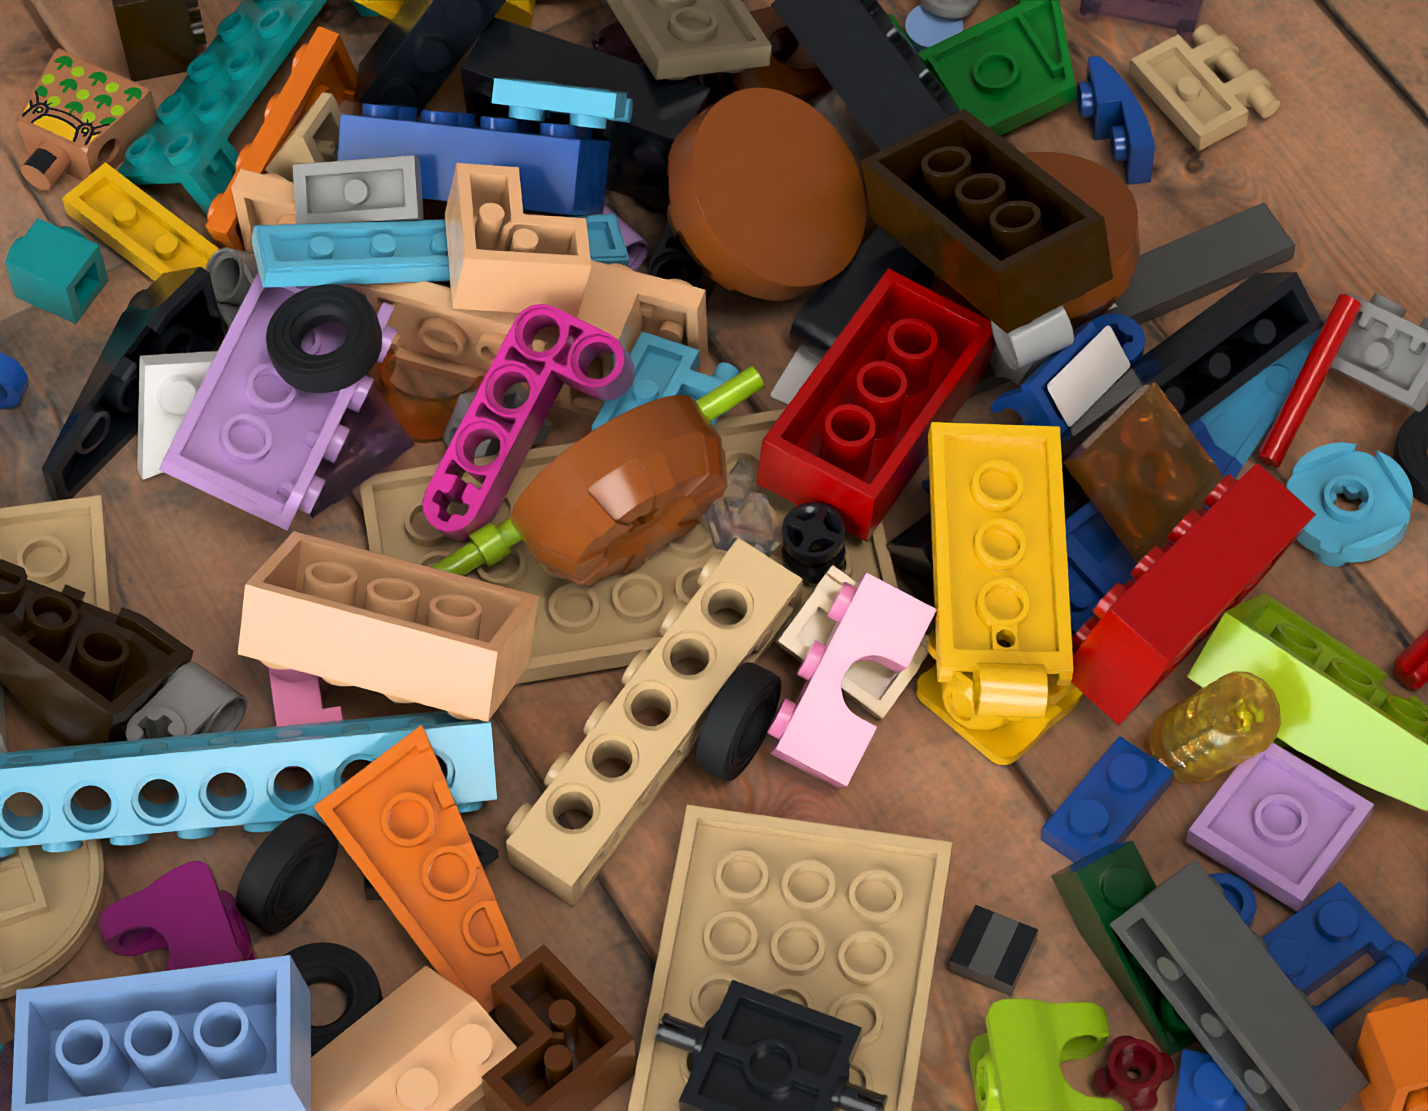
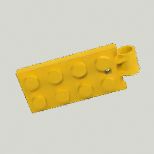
[928,422,1074,718]

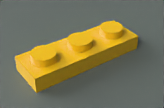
[62,162,219,281]

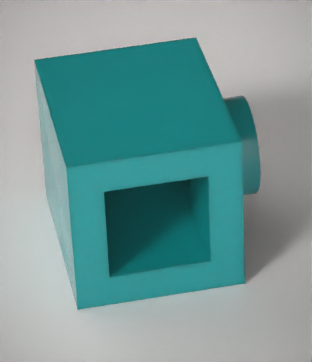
[4,218,109,324]

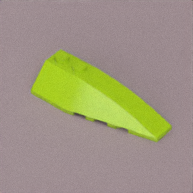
[1187,592,1428,811]

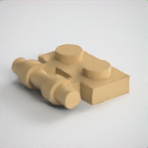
[1129,24,1280,151]

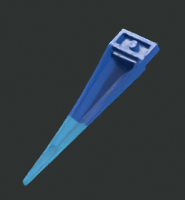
[1065,317,1328,637]

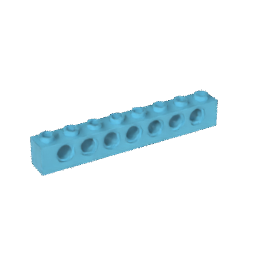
[0,711,497,858]

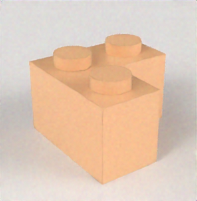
[445,163,591,316]

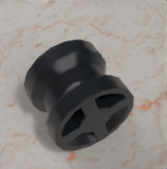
[781,502,846,584]

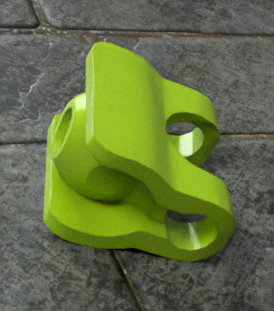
[968,998,1125,1111]

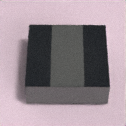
[949,905,1038,996]

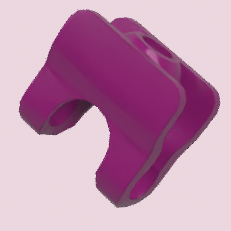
[98,861,257,971]

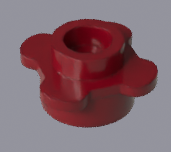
[1093,1035,1175,1111]

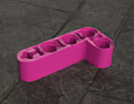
[422,304,636,543]

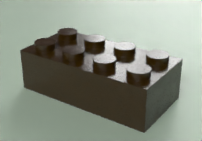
[861,109,1113,333]

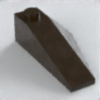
[0,559,194,746]

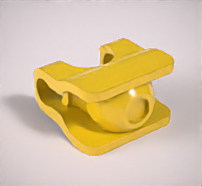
[915,629,1084,765]

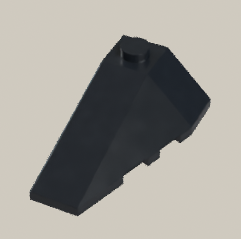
[41,267,225,501]

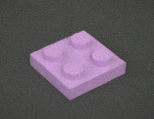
[1186,735,1374,912]

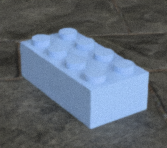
[11,955,311,1111]

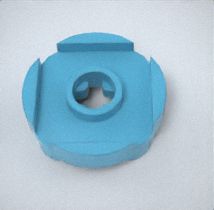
[1286,442,1413,567]

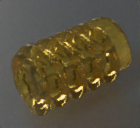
[1149,671,1281,784]

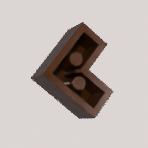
[481,944,637,1111]

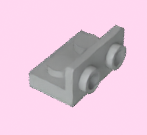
[1330,292,1428,413]

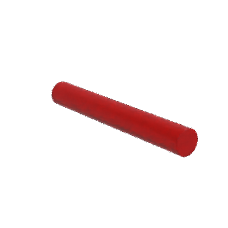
[1257,294,1362,468]

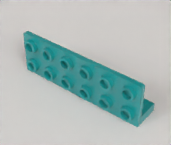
[117,0,379,215]

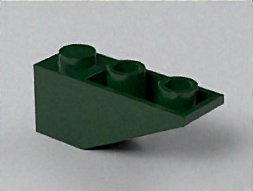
[1051,841,1198,1056]

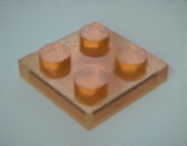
[1063,382,1224,563]

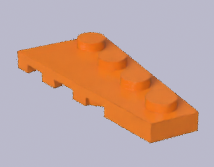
[205,26,358,251]
[313,725,522,1015]

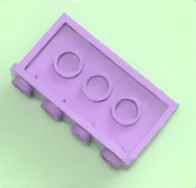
[159,271,398,531]

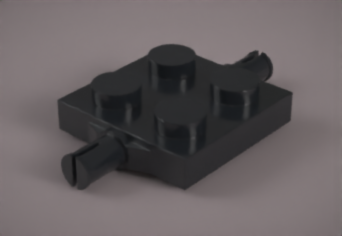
[655,980,888,1111]

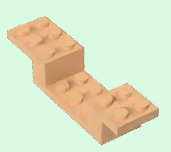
[231,169,709,417]

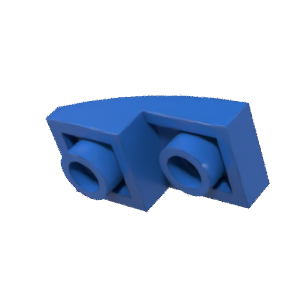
[1076,56,1155,185]

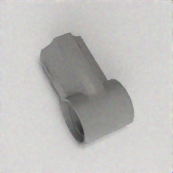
[990,305,1074,385]

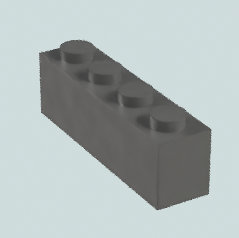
[1110,859,1369,1111]

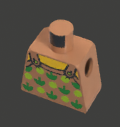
[17,48,158,191]

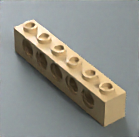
[505,537,803,907]

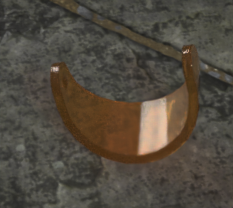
[378,351,485,444]

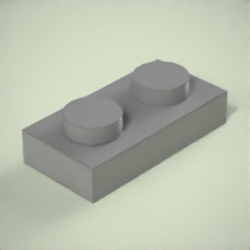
[292,155,424,224]

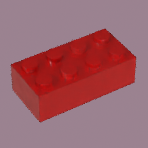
[756,268,994,542]
[1071,462,1316,726]

